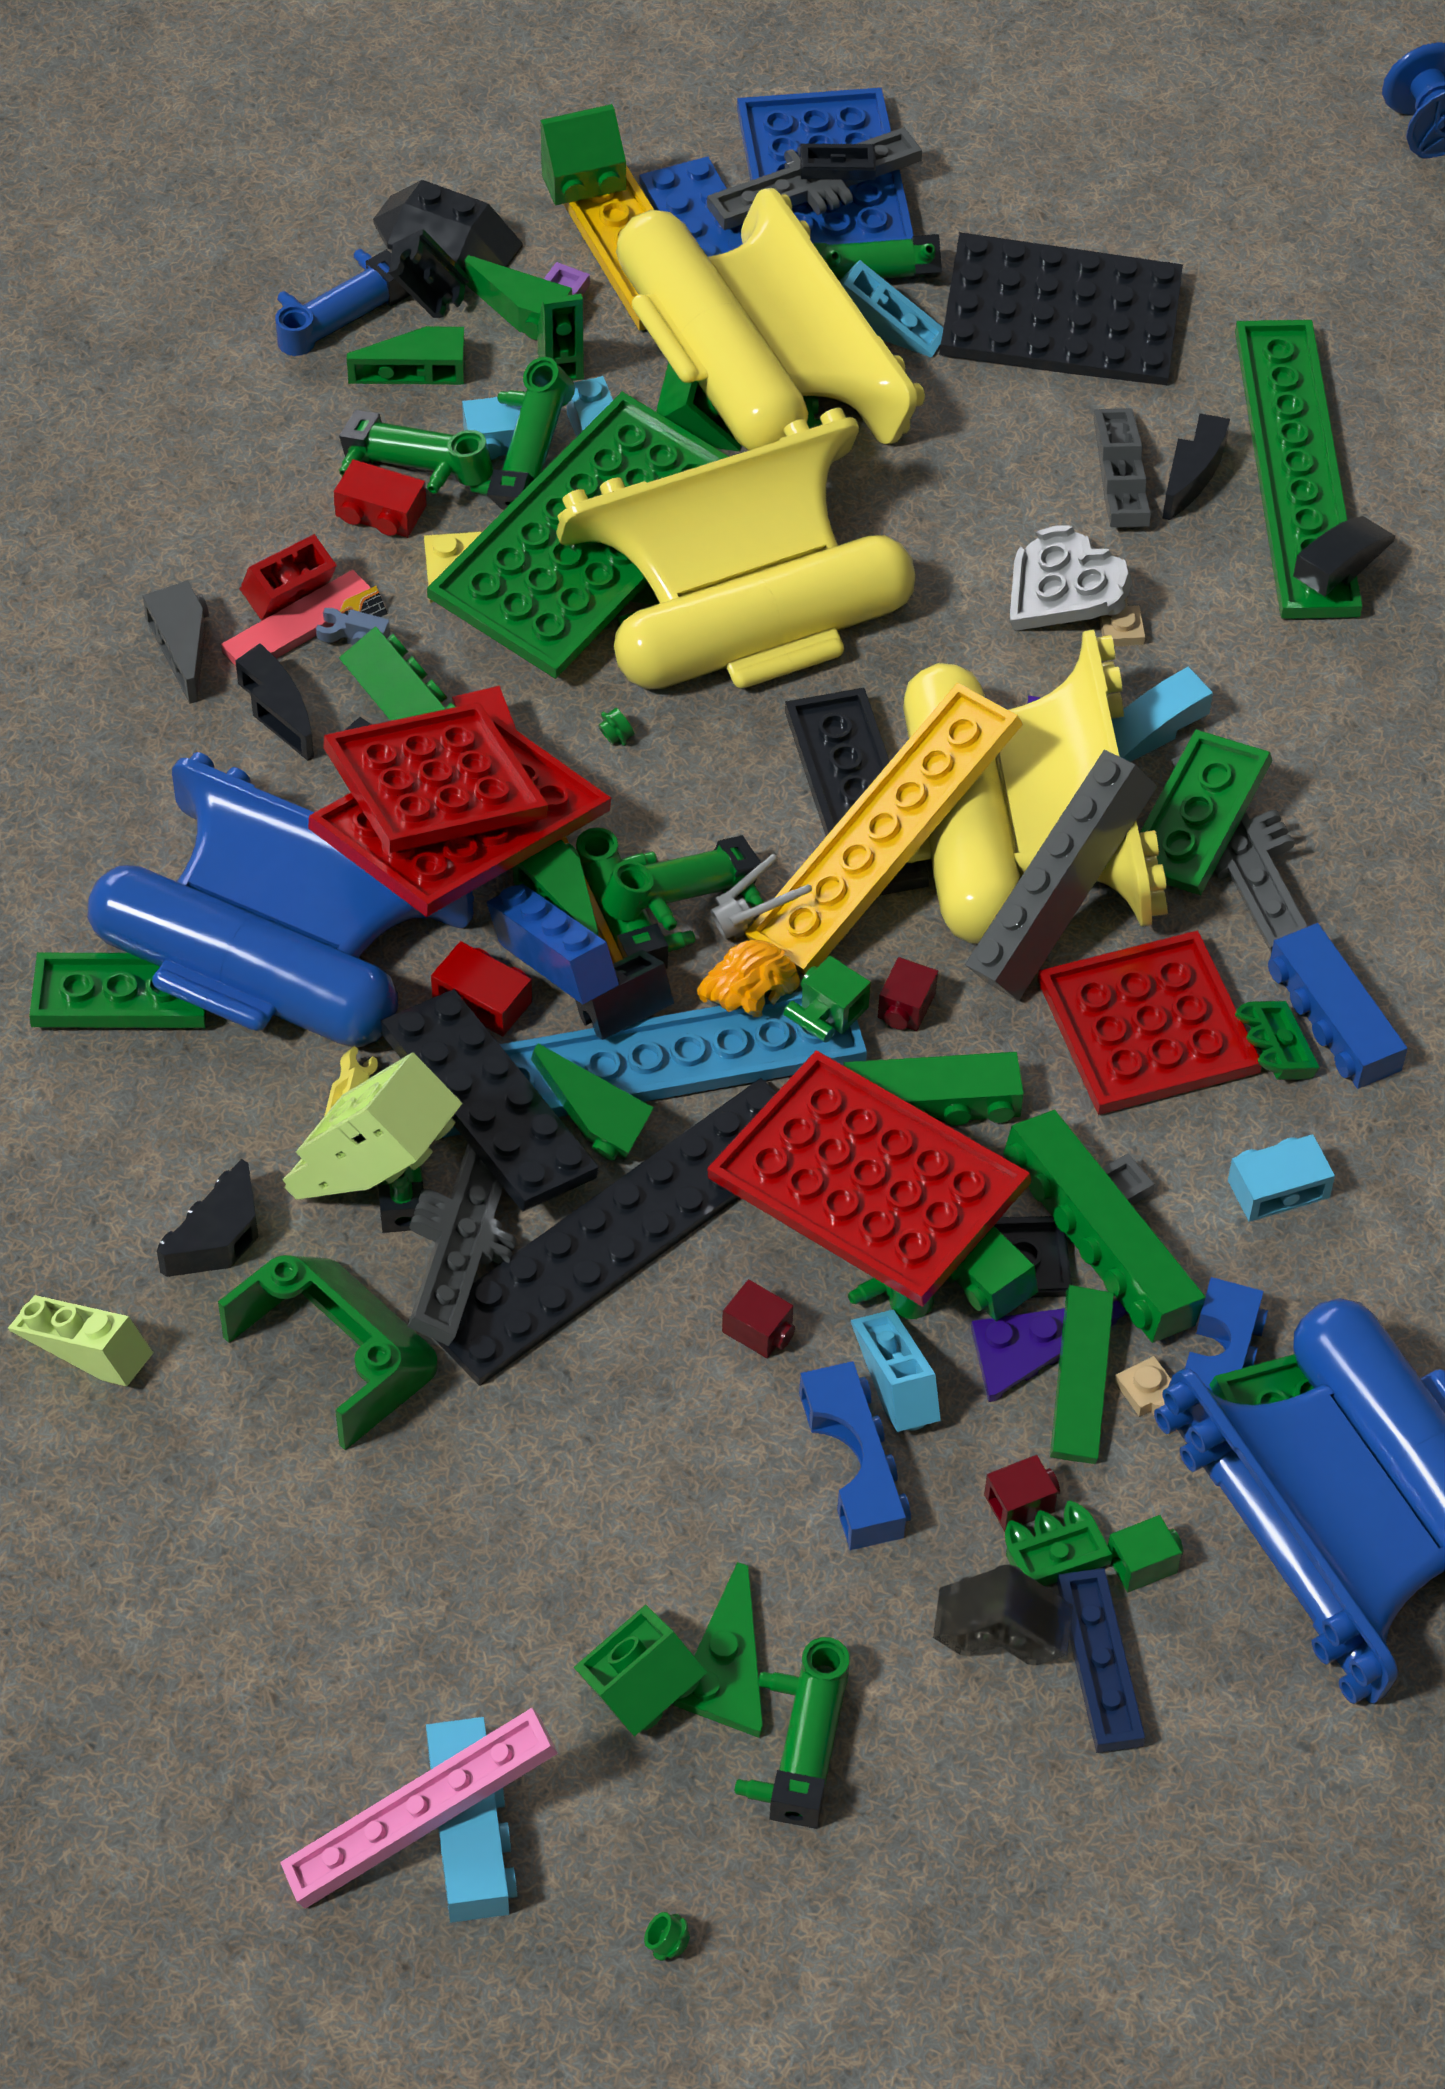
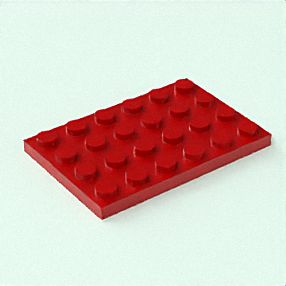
[308,714,612,917]
[707,1050,1031,1307]

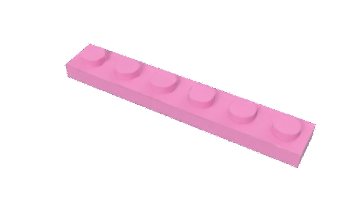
[280,1708,558,1909]

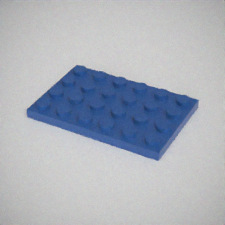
[737,87,914,245]

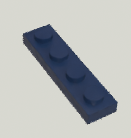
[1057,1568,1145,1753]

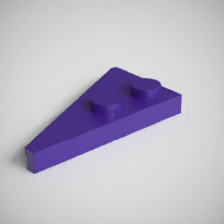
[971,1301,1128,1402]

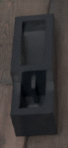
[1162,414,1230,520]
[1293,516,1395,597]
[235,643,314,761]

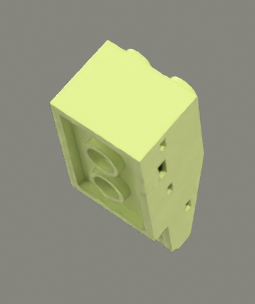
[283,1052,463,1200]

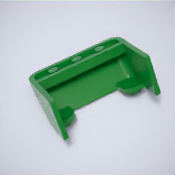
[218,1255,437,1450]

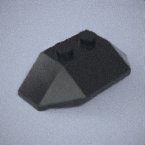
[373,180,523,271]

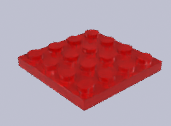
[323,702,548,853]
[1037,930,1261,1115]

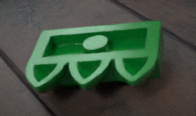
[1235,1001,1320,1080]
[1005,1501,1112,1593]

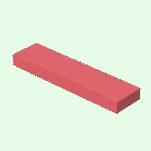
[221,569,371,666]

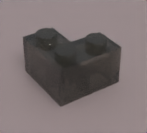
[933,1564,1073,1666]

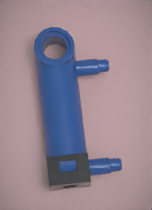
[275,249,410,356]

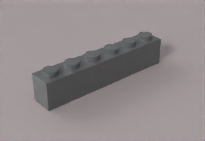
[965,749,1158,1001]

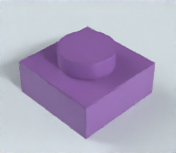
[544,262,590,295]

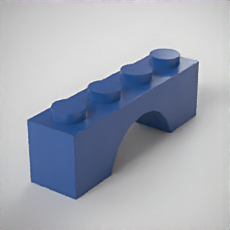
[799,1361,911,1551]

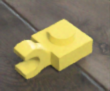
[324,1046,378,1116]

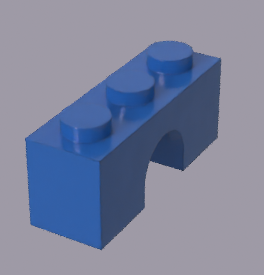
[1185,1277,1268,1393]

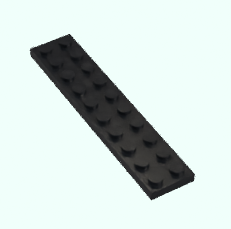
[435,1078,777,1386]

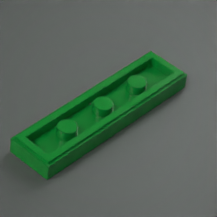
[1050,1285,1114,1464]

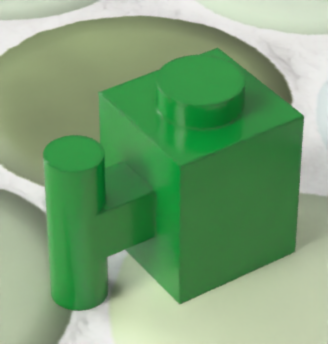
[783,955,871,1043]

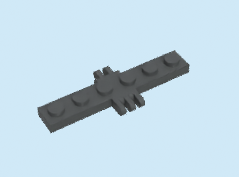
[707,127,922,230]
[1171,755,1308,952]
[407,1144,516,1346]

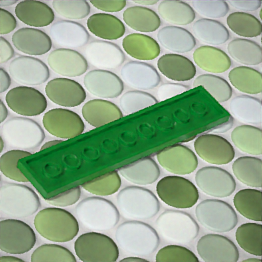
[1235,320,1363,619]

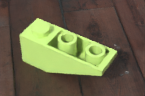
[8,1295,153,1387]

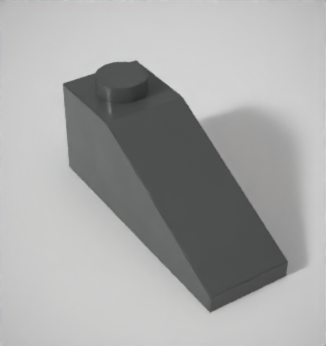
[142,580,209,704]

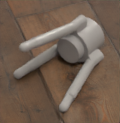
[710,854,812,940]

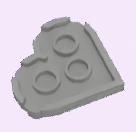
[1009,525,1132,631]

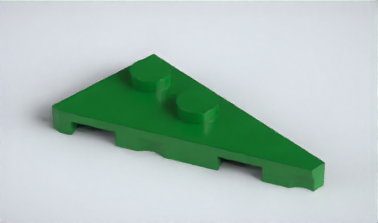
[674,1562,763,1738]

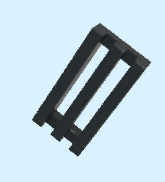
[800,143,876,180]

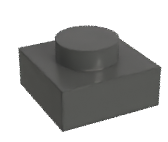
[1102,1153,1155,1205]

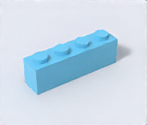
[426,1717,517,1923]

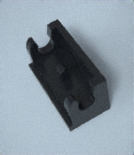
[389,229,469,318]
[576,950,674,1040]

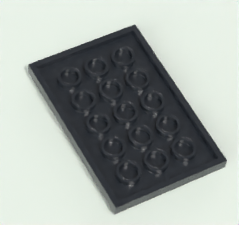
[939,232,1183,386]

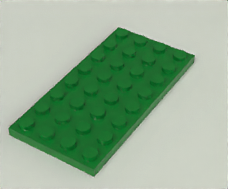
[427,391,729,679]

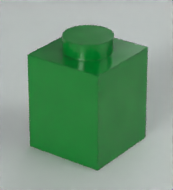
[1108,1515,1184,1593]

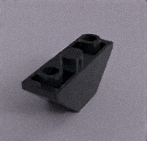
[157,1159,259,1277]

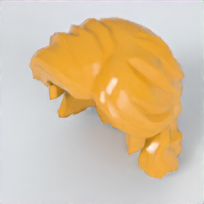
[697,940,800,1017]

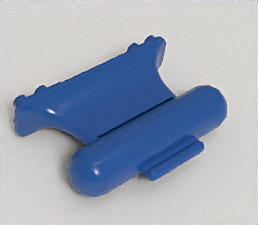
[87,752,474,1047]
[1154,1298,1445,1704]

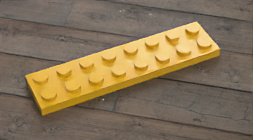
[745,683,1023,975]

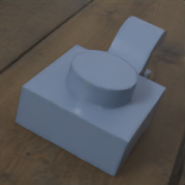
[316,608,390,645]

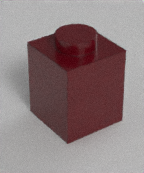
[877,957,938,1031]
[722,1279,795,1358]
[984,1454,1060,1532]

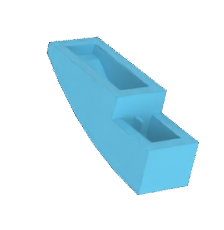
[1111,666,1213,762]

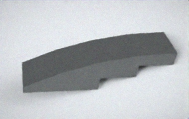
[1093,408,1151,527]

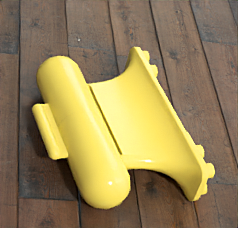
[616,188,925,451]
[556,408,915,690]
[903,629,1168,944]

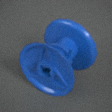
[1382,42,1445,159]

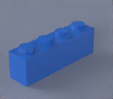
[487,883,619,1005]
[1268,923,1408,1089]

